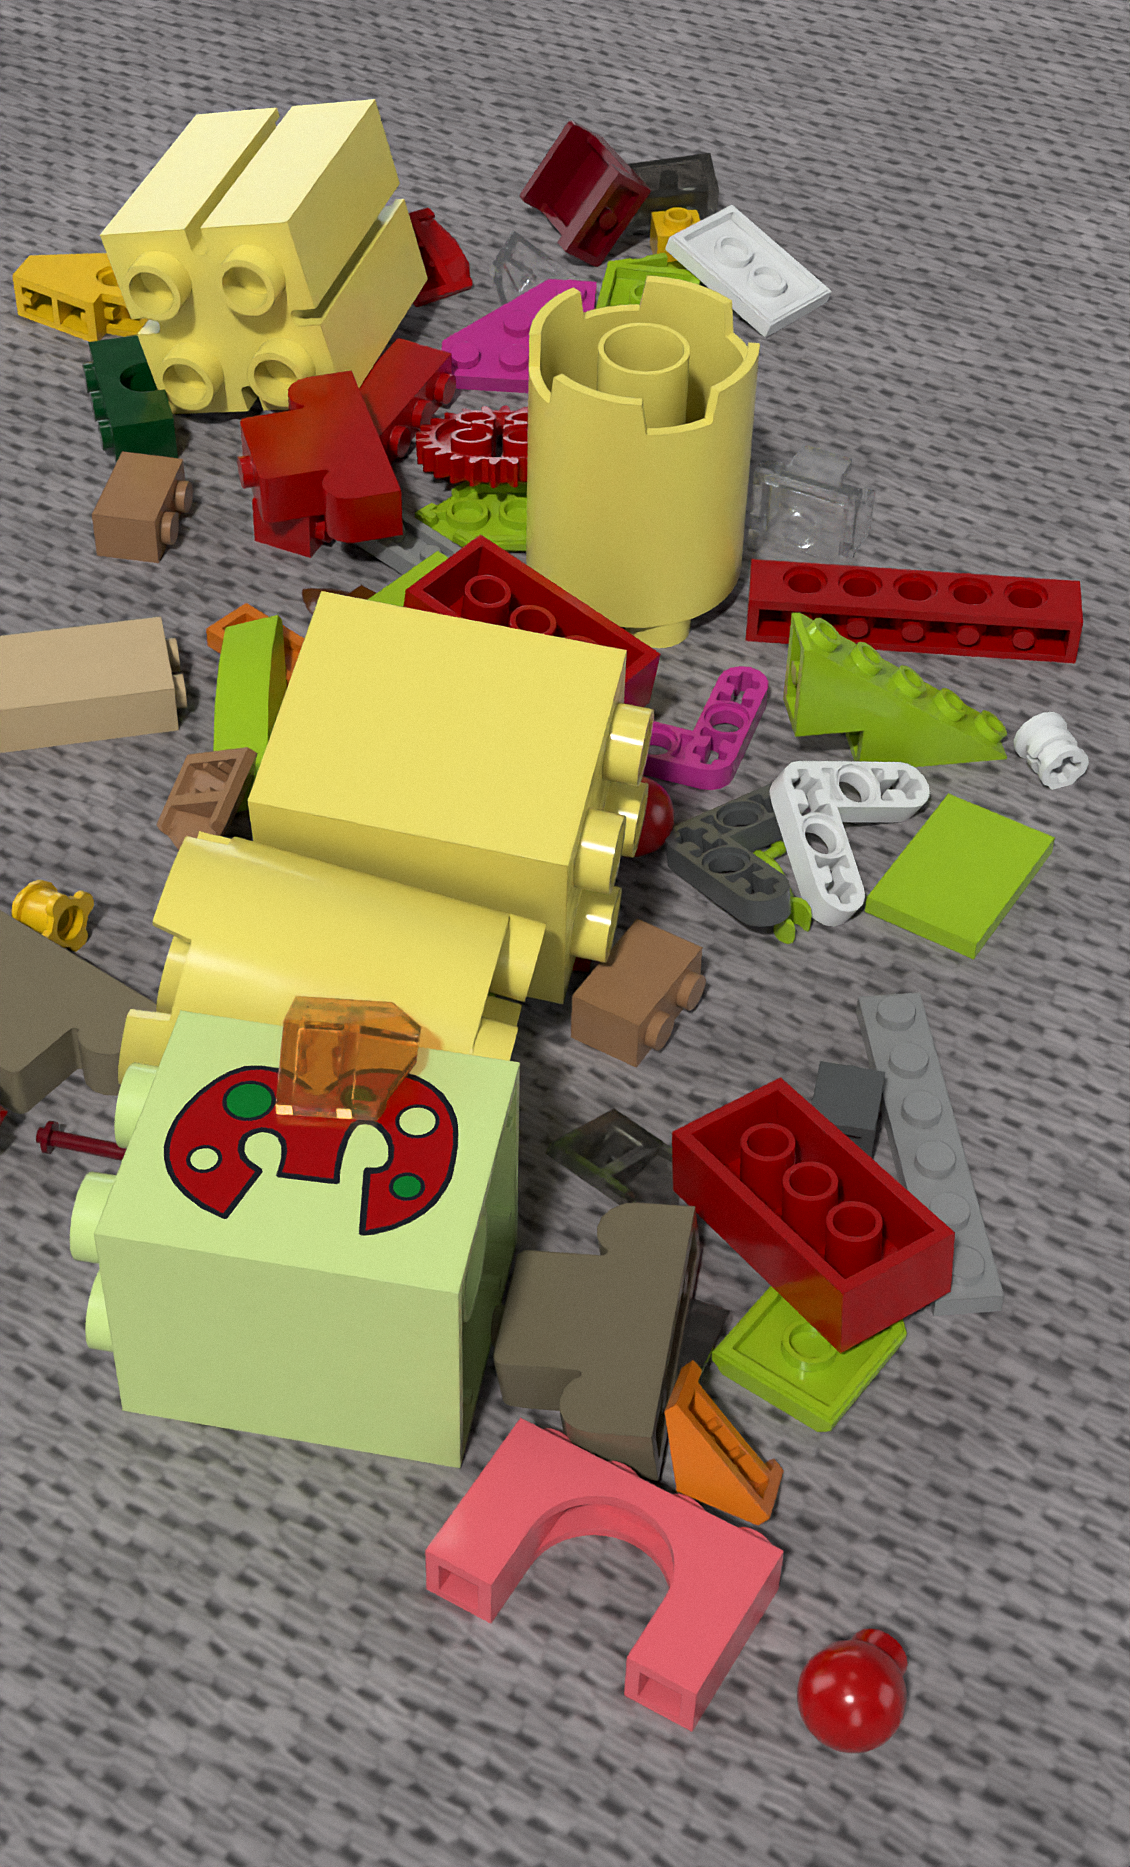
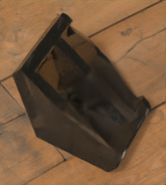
[545,1108,679,1205]

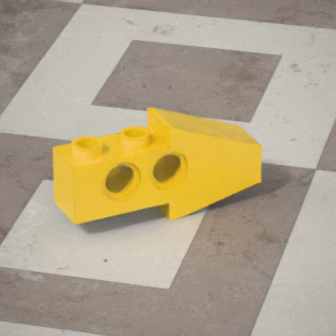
[12,253,148,342]

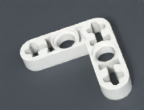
[769,761,930,927]

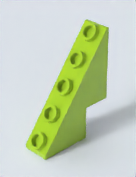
[783,612,1007,767]

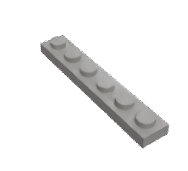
[856,992,1004,1316]

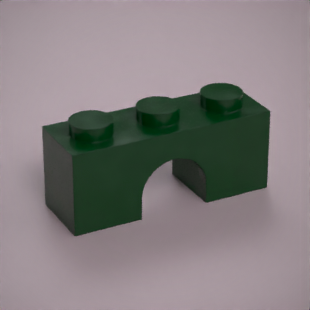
[82,335,178,463]

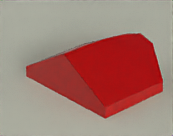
[409,207,473,308]

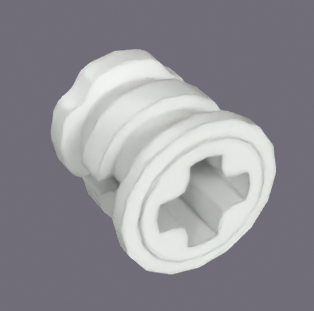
[1013,712,1089,790]

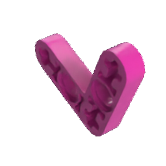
[643,666,768,790]

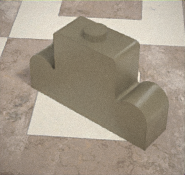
[0,910,157,1114]
[491,1203,701,1481]

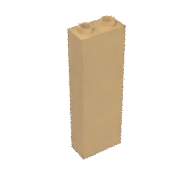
[0,617,187,753]

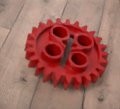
[416,405,528,488]

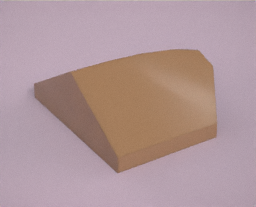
[156,747,257,850]

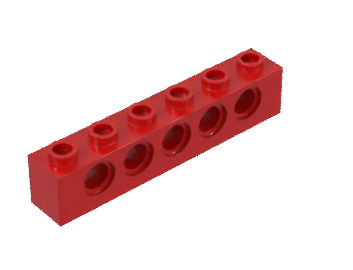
[745,559,1083,664]

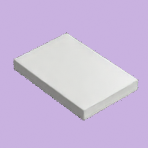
[665,205,832,338]

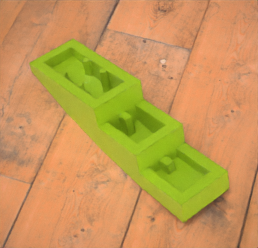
[213,615,287,812]

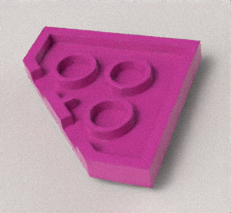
[441,279,597,393]

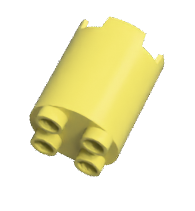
[526,276,760,648]
[118,831,546,1084]

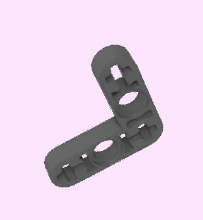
[665,782,808,927]

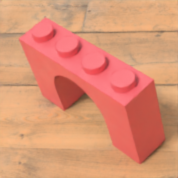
[425,1418,784,1732]

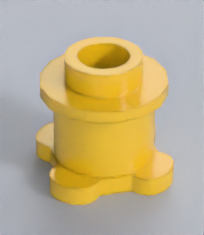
[11,879,94,951]

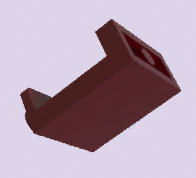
[520,120,652,267]

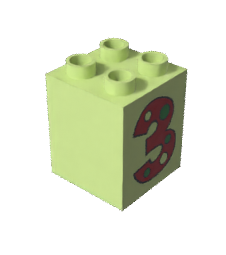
[70,1010,520,1468]

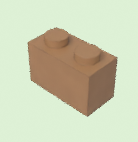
[92,452,193,563]
[571,919,706,1068]

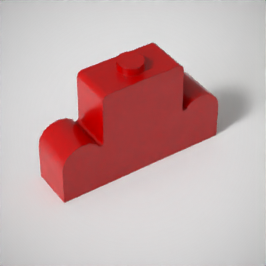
[237,370,403,543]

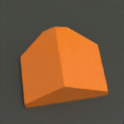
[664,1360,783,1526]

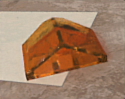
[276,996,421,1121]

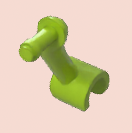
[753,841,812,944]

